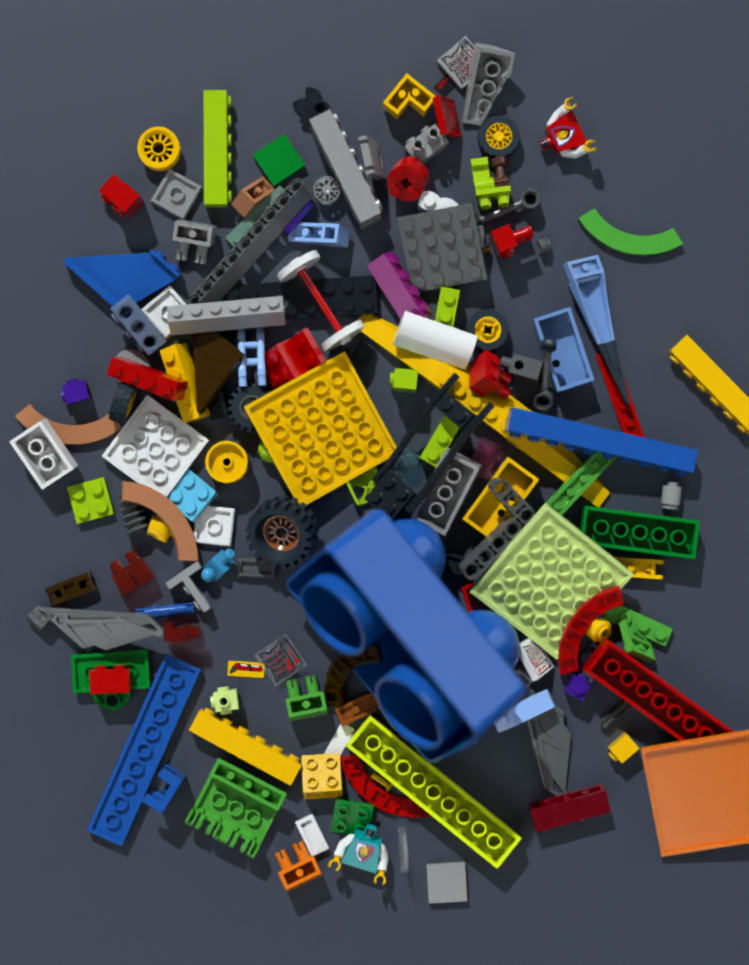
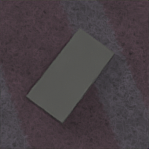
[237,557,276,578]

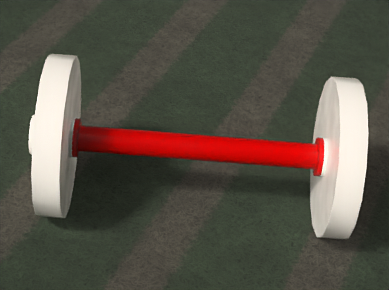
[276,250,365,352]

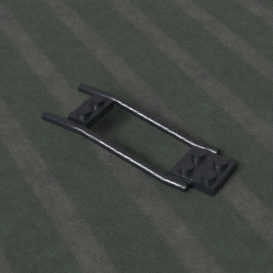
[365,373,495,521]

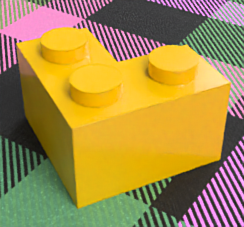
[383,73,435,120]

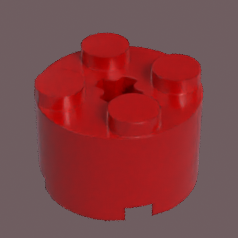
[387,156,430,201]

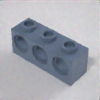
[110,294,167,356]

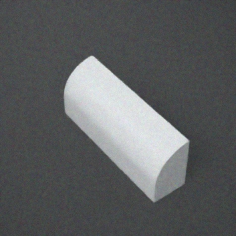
[393,311,477,370]

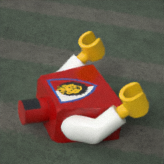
[539,97,598,158]

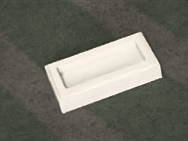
[295,813,329,856]

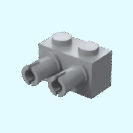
[404,124,449,164]
[172,219,217,264]

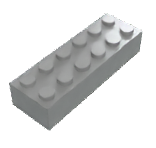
[309,109,383,229]

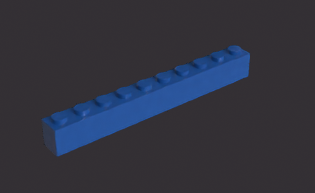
[504,407,698,477]

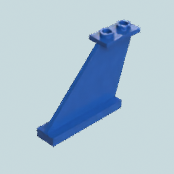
[63,249,182,315]

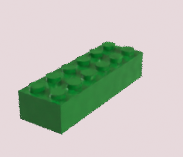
[579,506,700,559]

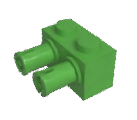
[285,675,328,722]

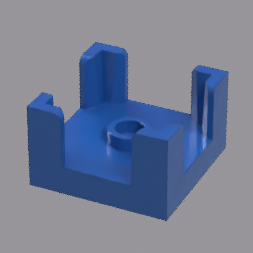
[142,764,186,814]

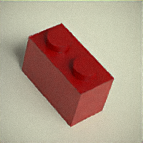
[90,665,132,694]

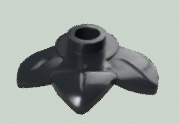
[293,87,330,125]

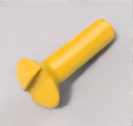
[371,773,393,792]

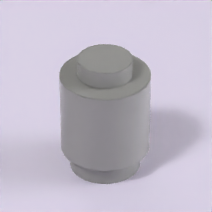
[661,482,682,510]

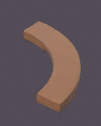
[15,404,123,445]
[122,481,198,562]

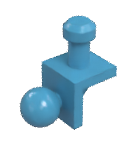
[201,549,236,582]

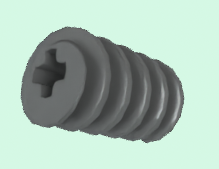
[118,496,148,535]

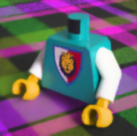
[328,824,389,885]

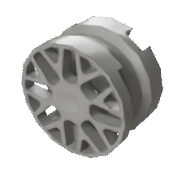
[314,176,341,205]

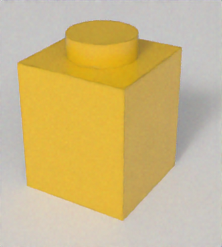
[607,732,640,763]

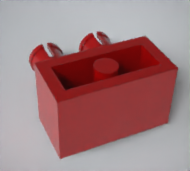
[489,224,534,259]
[469,350,511,400]

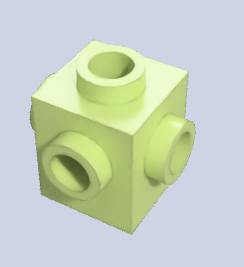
[210,686,240,715]

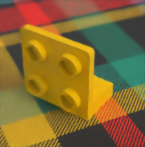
[302,753,343,800]

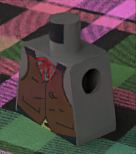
[500,354,543,385]

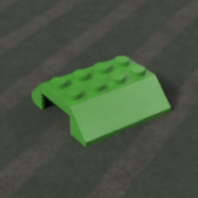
[185,757,287,859]

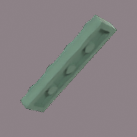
[225,185,284,247]

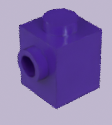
[60,379,92,406]
[564,673,592,701]

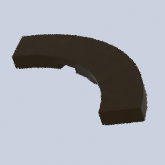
[324,642,383,707]

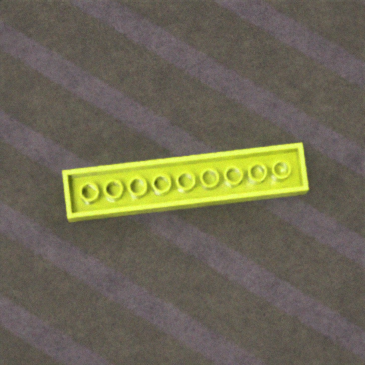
[346,714,522,869]

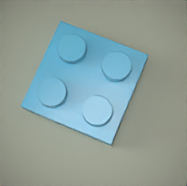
[167,469,218,523]

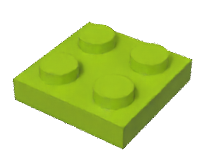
[67,477,115,524]

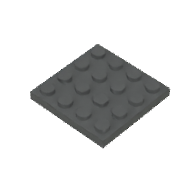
[397,202,488,292]

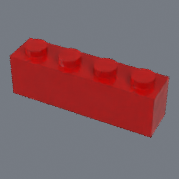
[107,357,188,401]

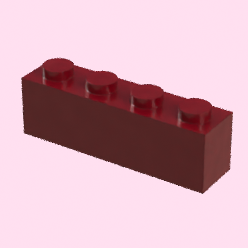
[528,784,611,832]

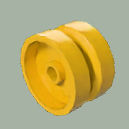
[205,441,249,484]

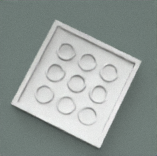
[102,395,209,497]

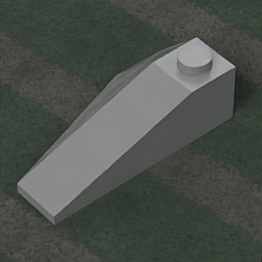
[462,43,515,126]

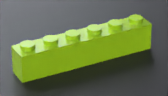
[203,90,232,208]

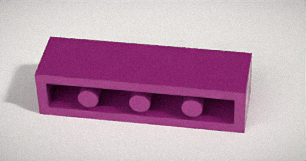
[367,251,432,319]

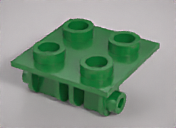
[330,797,374,835]

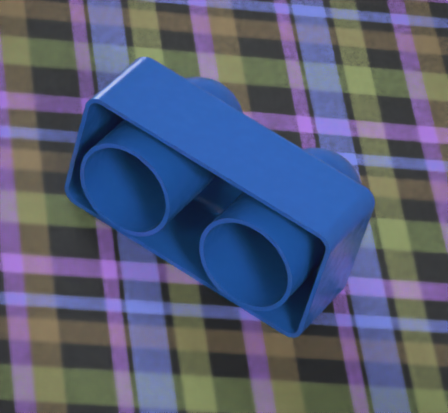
[286,509,526,763]

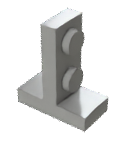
[165,561,212,612]

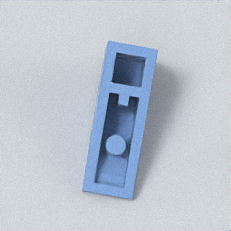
[288,222,350,248]
[495,689,555,733]

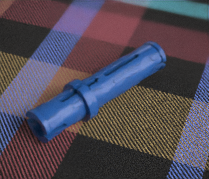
[136,602,195,620]

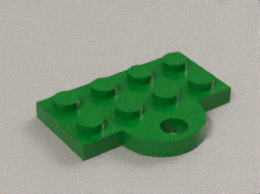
[71,649,151,710]

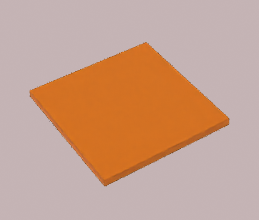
[641,730,749,857]

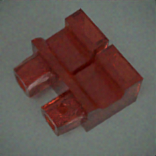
[109,550,156,596]
[164,620,200,642]

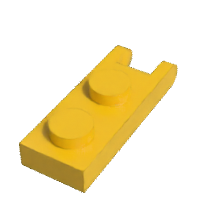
[614,557,664,579]

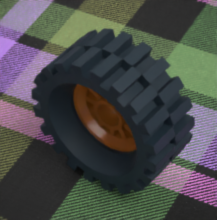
[245,496,319,569]

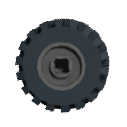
[228,384,270,433]

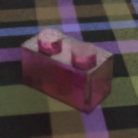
[471,436,504,482]

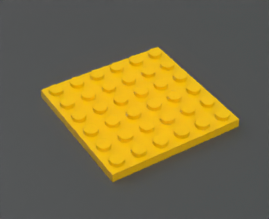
[243,351,396,505]

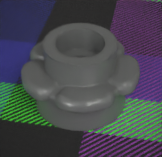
[537,236,552,255]

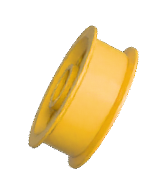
[137,127,181,171]

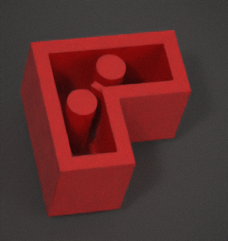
[99,174,145,219]

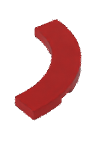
[558,585,624,675]
[340,754,431,818]

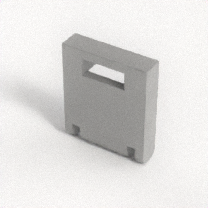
[358,135,386,181]

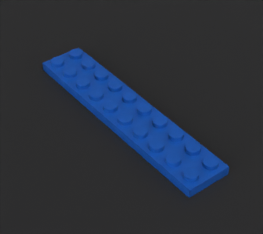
[87,653,201,846]

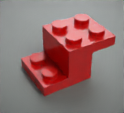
[265,327,326,390]

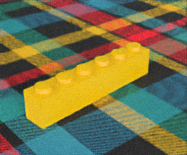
[668,335,749,434]
[189,707,302,786]

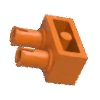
[275,841,323,892]

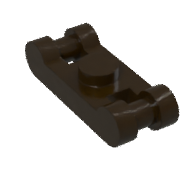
[45,571,98,607]

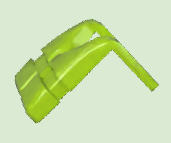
[347,467,378,506]

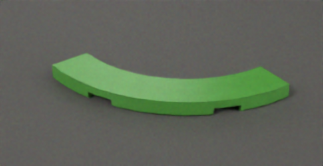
[578,208,683,256]

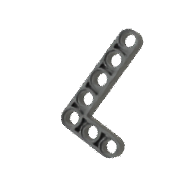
[459,478,535,580]

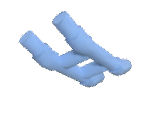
[237,327,266,387]

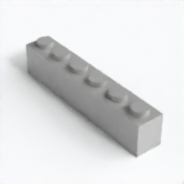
[167,296,286,335]

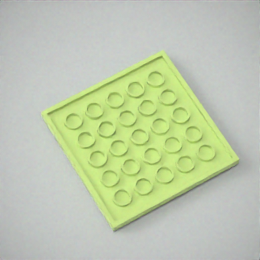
[469,503,634,659]

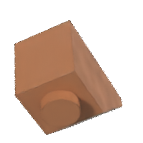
[231,176,275,218]

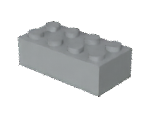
[411,448,482,536]

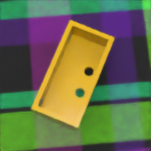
[462,457,539,537]

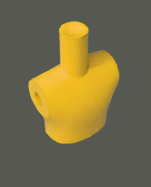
[147,515,173,543]

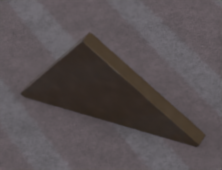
[193,331,246,415]

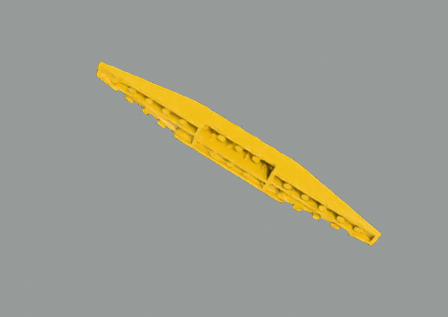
[357,314,610,507]

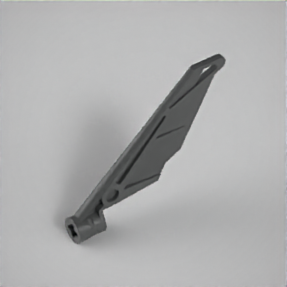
[26,605,165,650]
[514,661,571,796]

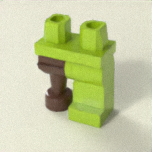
[470,156,511,210]

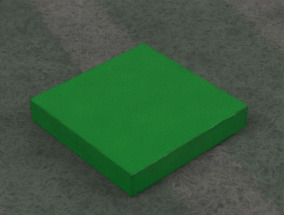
[253,134,306,187]

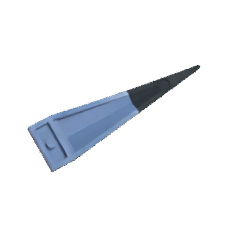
[563,255,630,406]

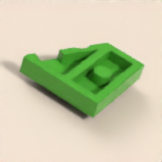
[618,618,656,664]

